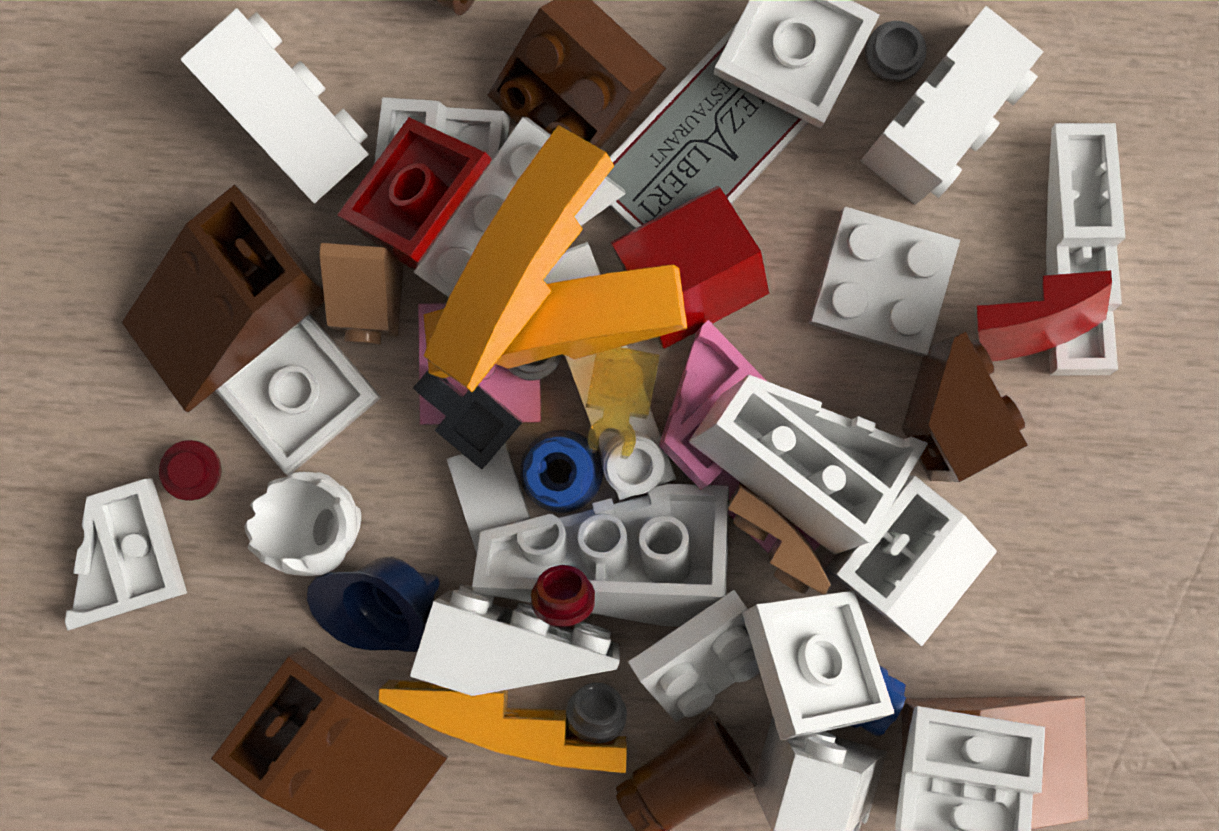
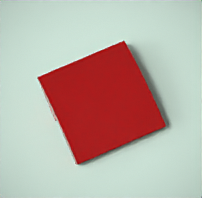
[977,270,1112,361]

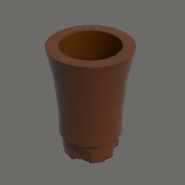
[615,711,757,831]

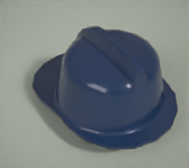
[306,557,440,652]

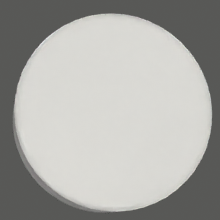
[601,431,665,495]

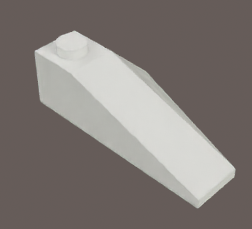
[472,484,729,627]

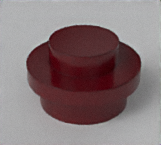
[159,440,222,501]
[531,565,595,626]

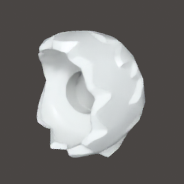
[244,472,361,576]

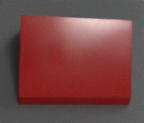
[337,117,492,271]
[610,186,770,349]

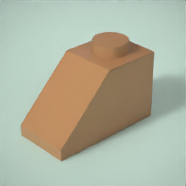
[319,243,404,345]

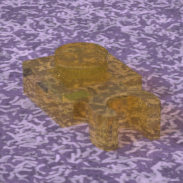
[586,347,660,459]

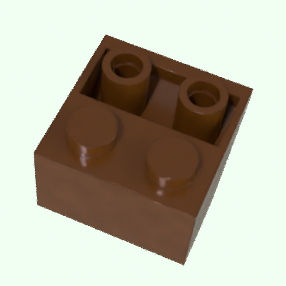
[487,0,666,149]
[902,331,1028,482]

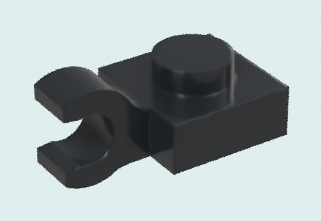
[413,371,522,470]

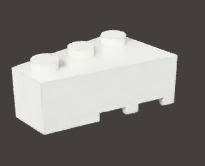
[860,6,1044,205]
[180,8,369,203]
[414,117,626,297]
[689,375,928,555]
[753,718,887,831]

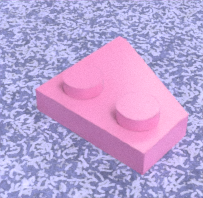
[659,320,767,490]

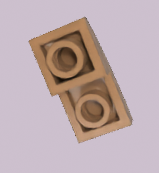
[728,482,831,595]

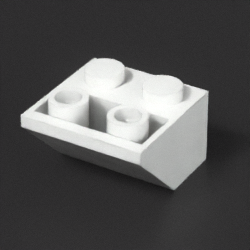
[825,476,997,646]

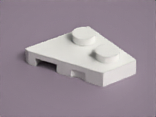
[65,478,187,631]

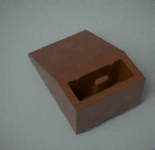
[122,184,324,413]
[211,647,448,831]

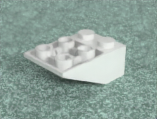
[410,584,620,696]

